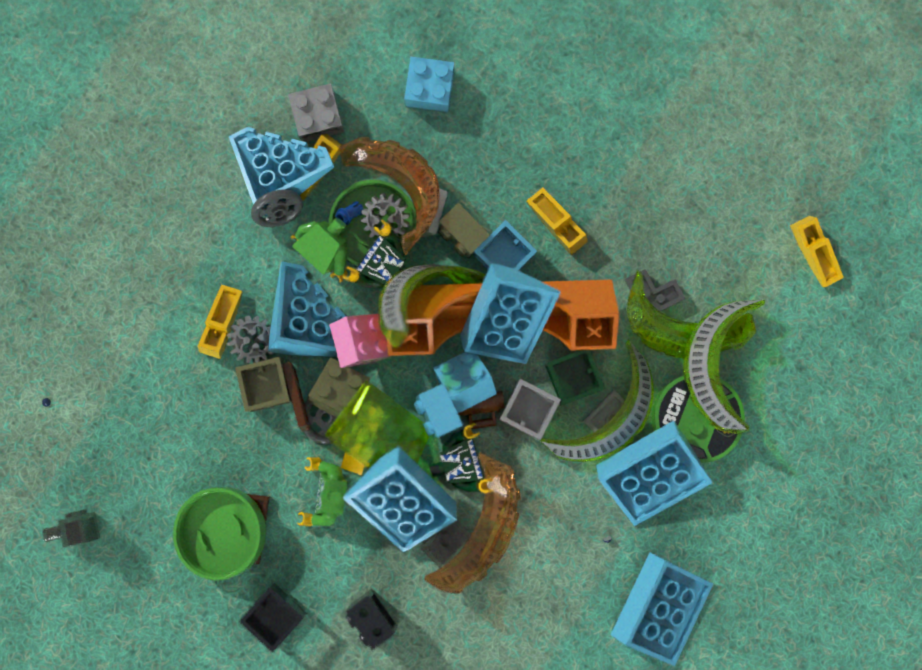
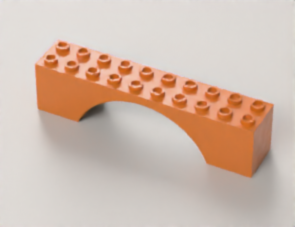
[386,279,619,356]

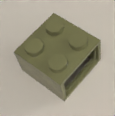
[438,202,490,258]
[235,357,292,412]
[308,357,370,424]

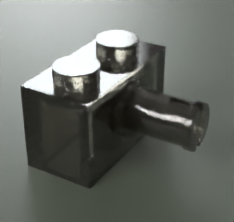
[42,509,100,548]
[420,519,472,568]

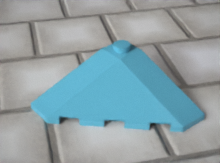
[229,127,334,217]
[268,261,346,357]

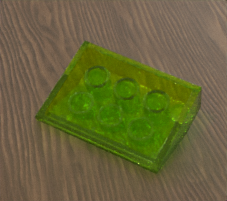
[325,380,429,469]

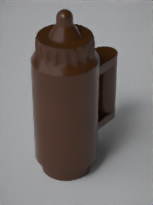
[458,390,505,429]

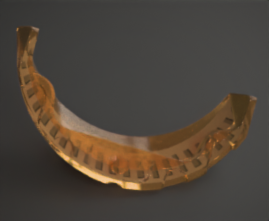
[340,137,440,255]
[424,453,521,594]

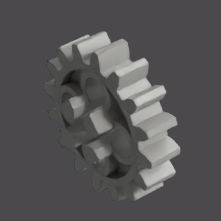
[361,193,410,238]
[227,316,273,364]

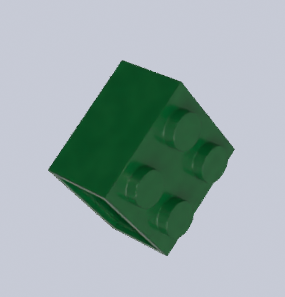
[545,350,605,406]

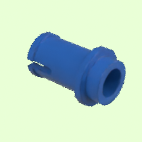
[335,201,363,225]

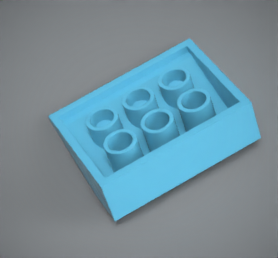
[460,263,560,364]
[596,420,713,526]
[344,446,457,553]
[611,553,713,666]

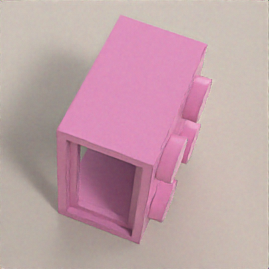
[329,314,391,368]

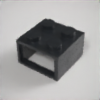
[238,583,307,653]
[345,589,398,650]

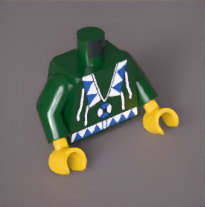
[342,220,410,289]
[429,423,494,493]

